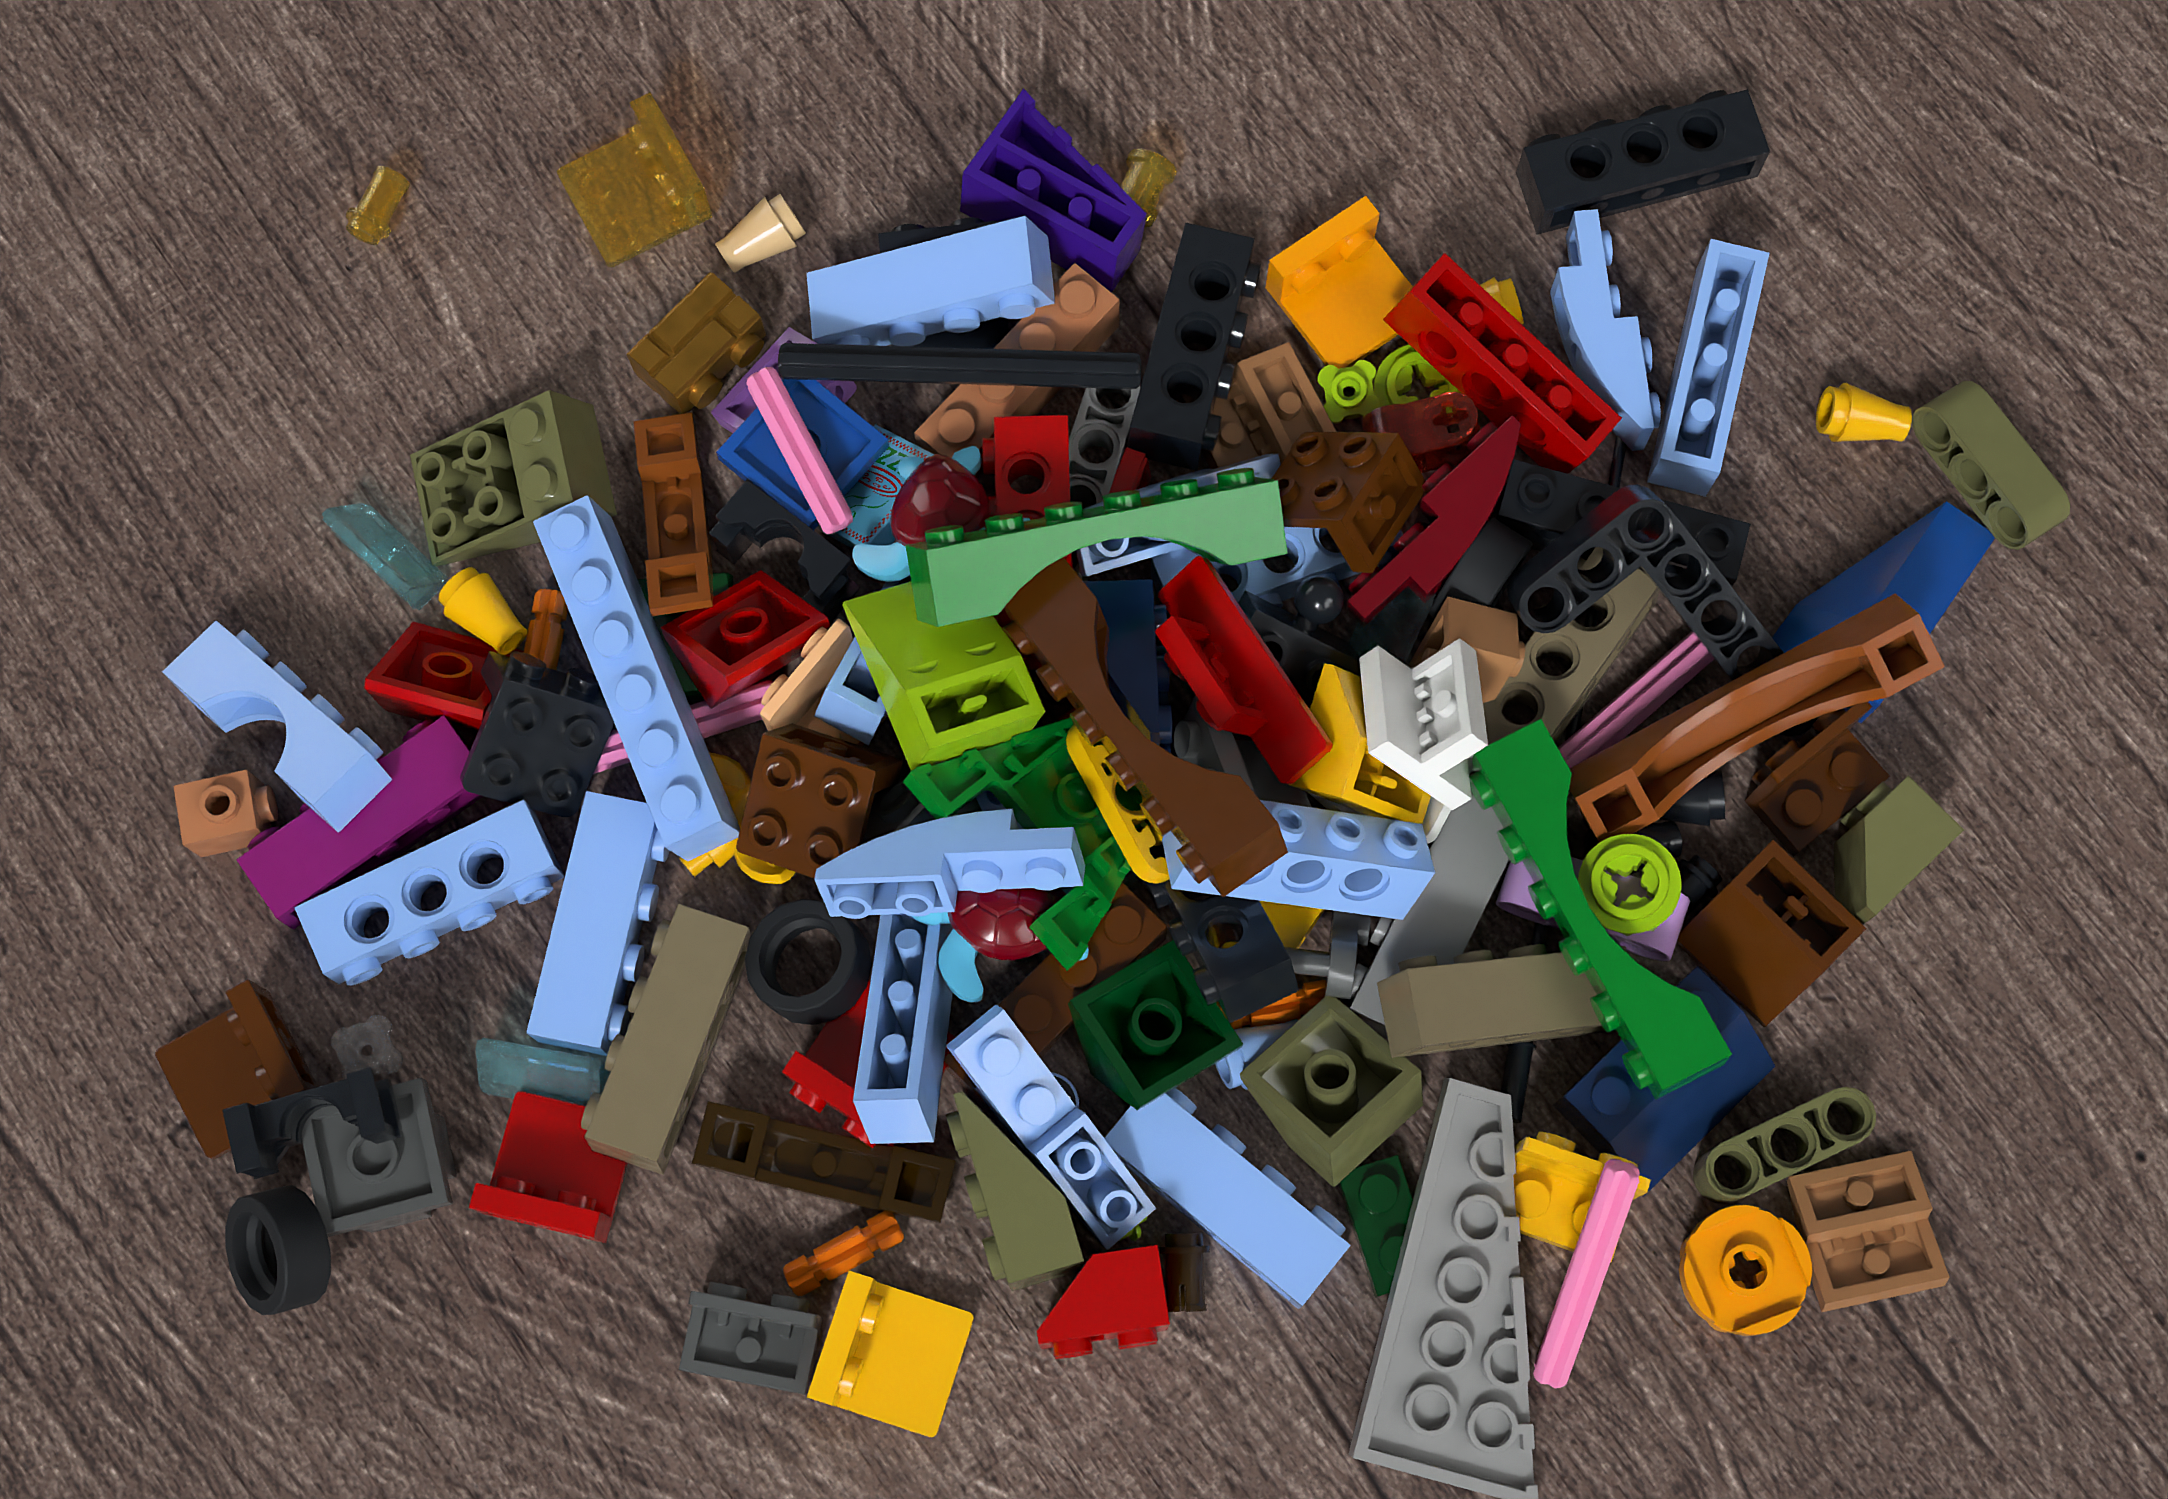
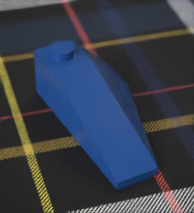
[1772,501,1995,724]

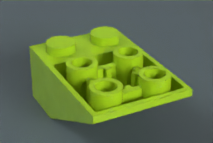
[842,581,1045,771]

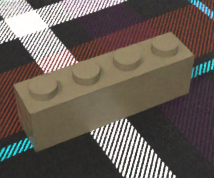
[581,904,751,1175]
[1377,944,1627,1058]

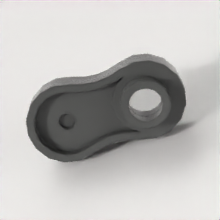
[1285,911,1371,999]

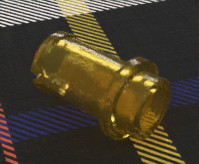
[346,166,410,245]

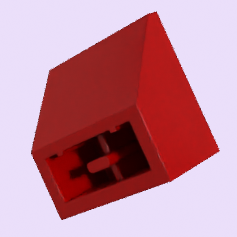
[1037,1245,1170,1359]

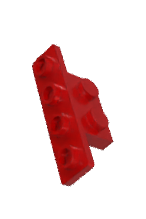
[1154,556,1333,784]

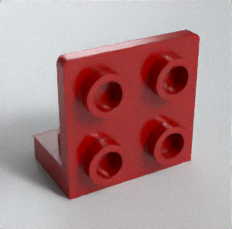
[469,1091,628,1243]

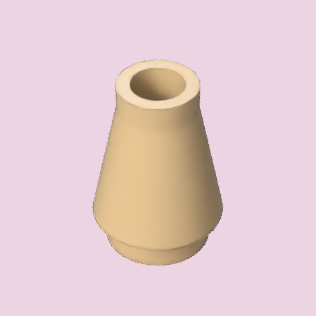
[715,194,806,273]

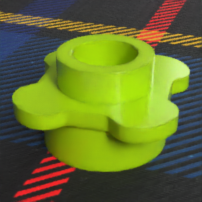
[1318,360,1381,424]

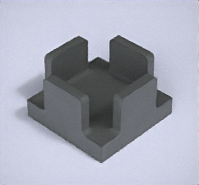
[302,1078,457,1237]

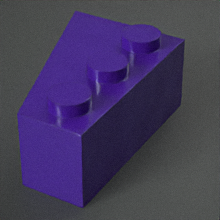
[960,88,1147,293]

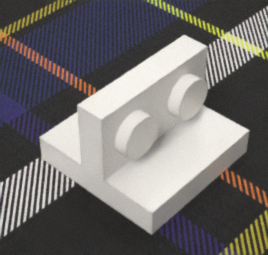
[1359,638,1488,810]

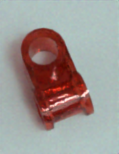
[1362,392,1481,473]

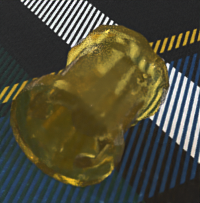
[1120,148,1177,227]

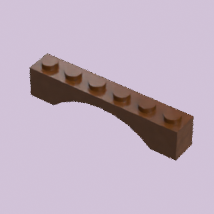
[1003,557,1288,897]

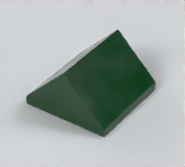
[1068,940,1244,1111]

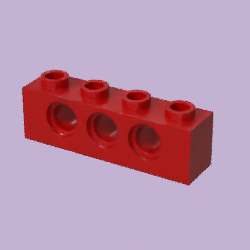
[1383,253,1622,474]
[983,415,1072,670]

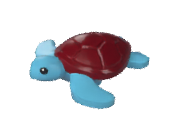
[852,446,1030,582]
[912,887,1089,1002]

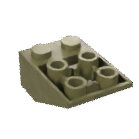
[410,390,617,566]
[946,1092,1084,1292]

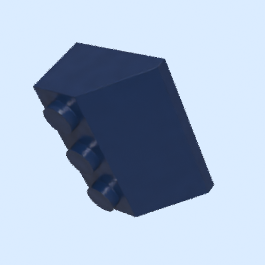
[1553,966,1775,1197]

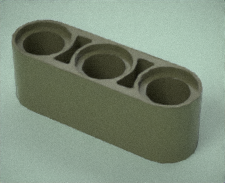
[1912,381,2070,550]
[1693,1087,1876,1204]

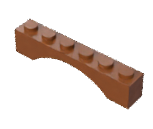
[1569,593,1945,843]

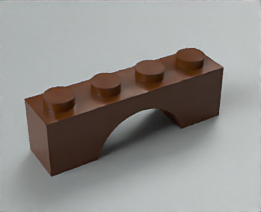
[944,883,1167,1113]

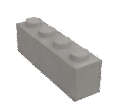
[1348,794,1509,1039]

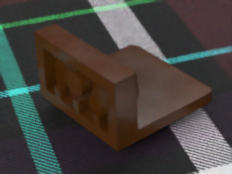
[1271,432,1425,573]
[1745,702,1890,857]
[736,723,903,878]
[155,979,318,1159]

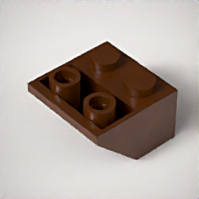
[1676,840,1867,1027]

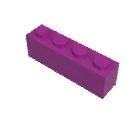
[236,715,484,930]

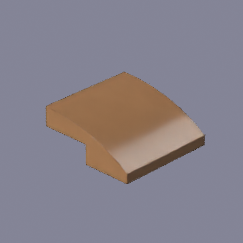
[1177,342,1336,469]
[1787,1151,1949,1312]

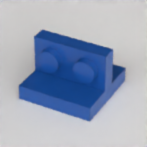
[716,379,889,530]

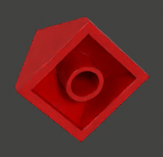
[661,570,830,709]
[364,621,524,735]

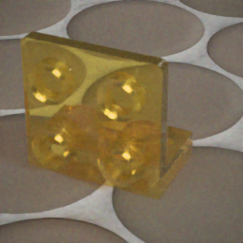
[557,92,713,268]

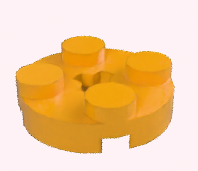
[1679,1205,1812,1336]

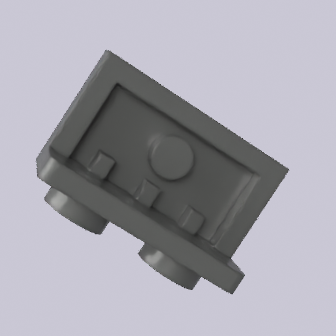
[679,1282,823,1395]

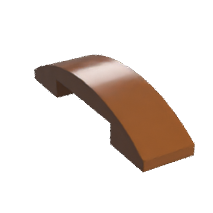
[634,412,713,616]

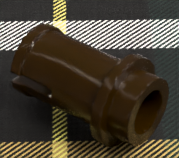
[1159,1233,1210,1312]

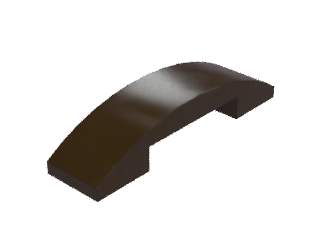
[692,1101,956,1224]

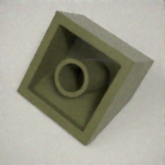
[1834,775,1964,924]
[1240,996,1423,1187]

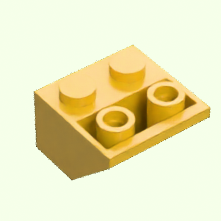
[1288,663,1431,824]

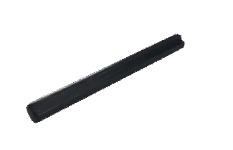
[778,343,1141,389]

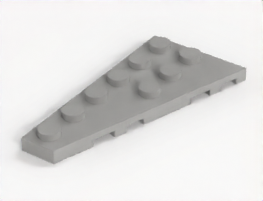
[1348,1078,1538,1499]

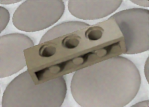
[1483,547,1659,745]

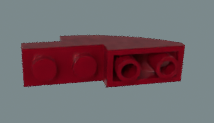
[1347,415,1521,627]

